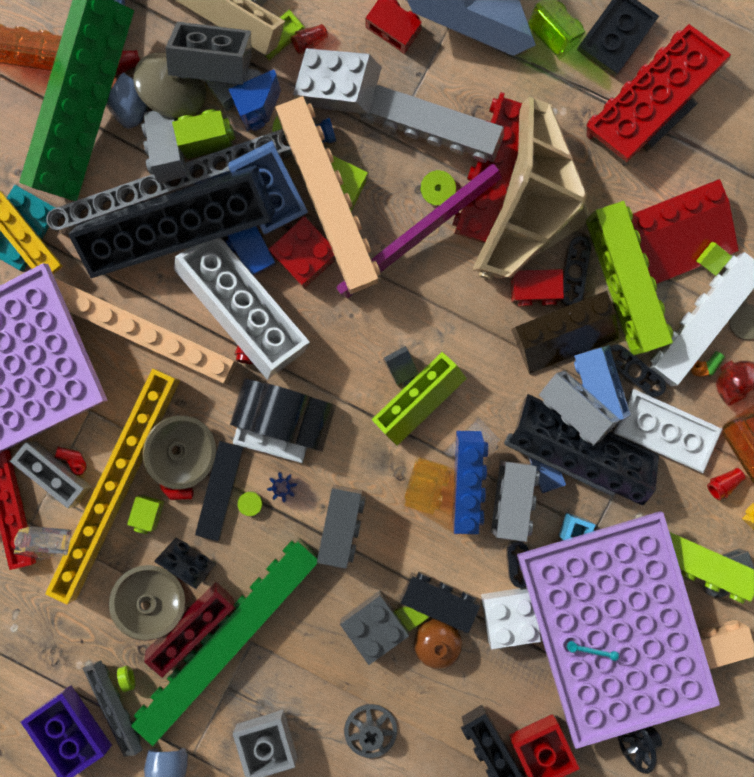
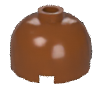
[414,618,462,669]

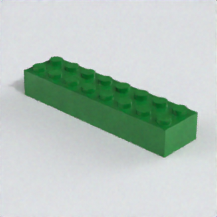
[19,0,135,201]

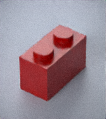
[365,0,422,55]
[510,269,564,307]

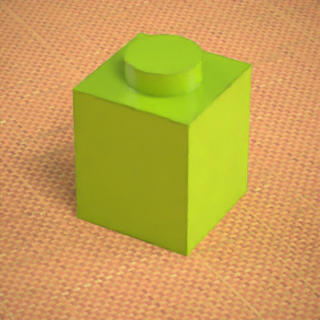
[127,495,165,534]

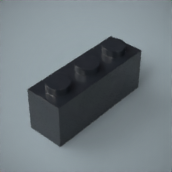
[400,571,480,633]

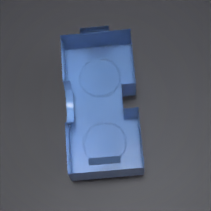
[528,456,566,493]

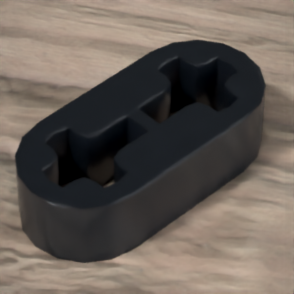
[506,540,529,588]

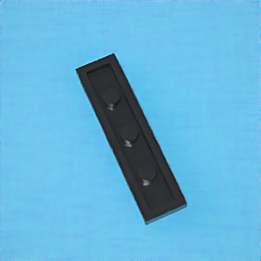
[195,441,244,541]

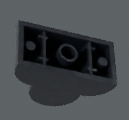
[230,378,336,452]

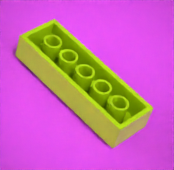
[586,201,673,355]

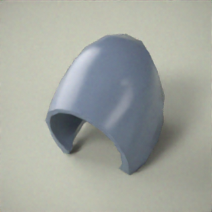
[106,73,149,129]
[144,748,188,777]

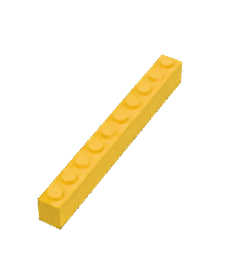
[45,368,181,605]

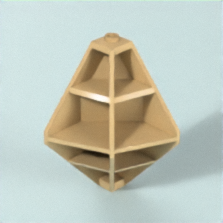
[473,97,589,280]

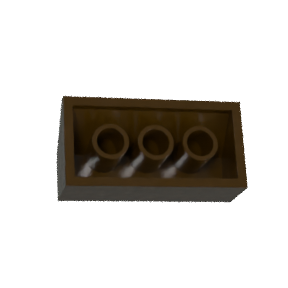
[511,291,619,374]

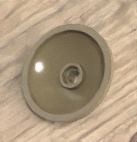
[133,52,206,118]
[143,416,216,489]
[109,565,185,641]

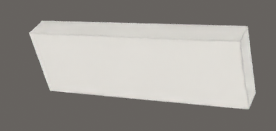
[232,427,307,463]

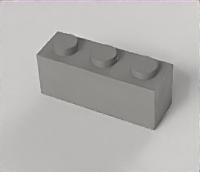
[141,110,187,183]
[539,370,620,445]
[10,441,92,508]

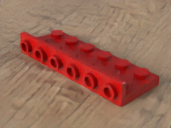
[586,24,731,162]
[452,91,522,243]

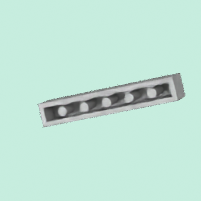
[359,85,504,163]

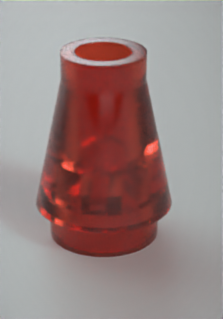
[291,24,328,54]

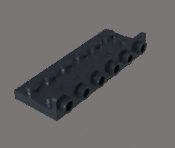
[509,394,659,505]

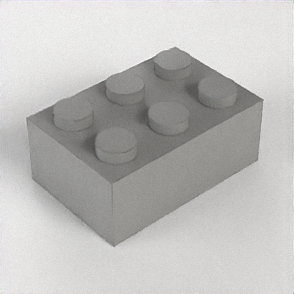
[293,48,382,114]
[491,460,540,542]

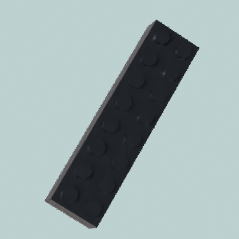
[68,165,276,278]

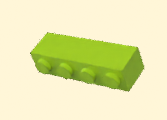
[371,352,467,446]
[669,532,754,604]

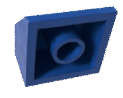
[229,69,281,131]

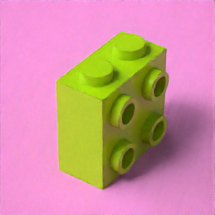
[172,109,236,159]

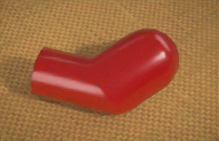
[54,446,87,475]
[160,484,194,500]

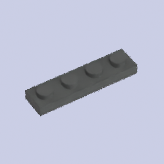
[82,660,143,757]

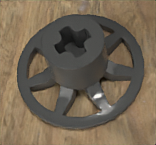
[344,704,397,758]

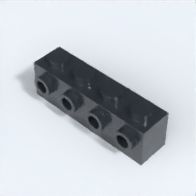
[461,705,524,777]

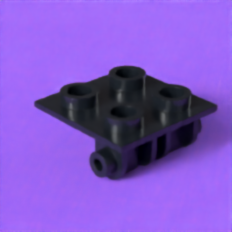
[154,537,216,589]

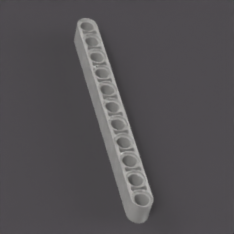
[46,129,293,235]

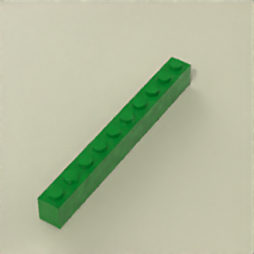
[131,538,318,746]

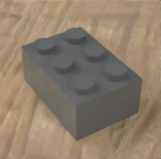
[165,22,252,85]
[317,485,366,569]

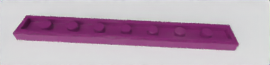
[336,164,502,299]

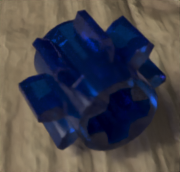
[267,472,298,502]

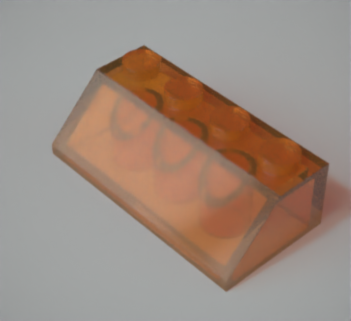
[0,24,62,71]

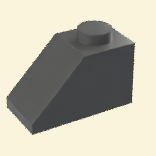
[383,346,419,388]

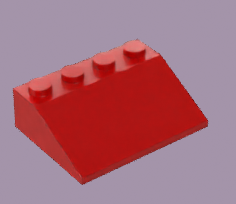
[631,179,739,284]

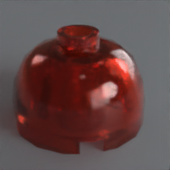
[716,360,754,406]

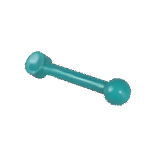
[567,641,619,661]

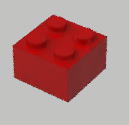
[268,216,336,289]
[509,714,580,777]

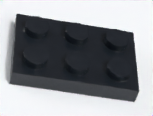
[577,0,659,77]

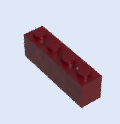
[144,582,234,678]

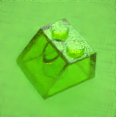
[528,0,586,60]

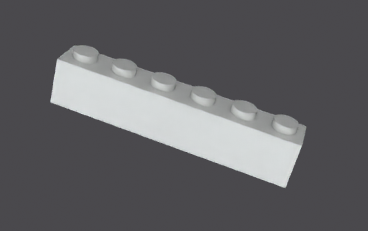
[650,252,754,386]

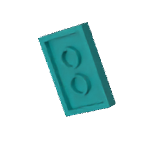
[0,184,55,272]

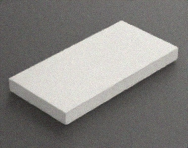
[613,389,723,473]

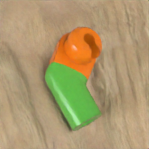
[691,351,726,377]

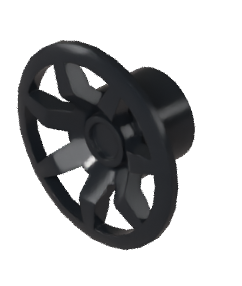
[618,726,662,774]

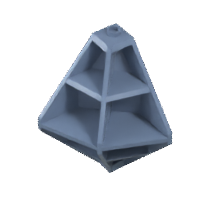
[407,0,536,56]

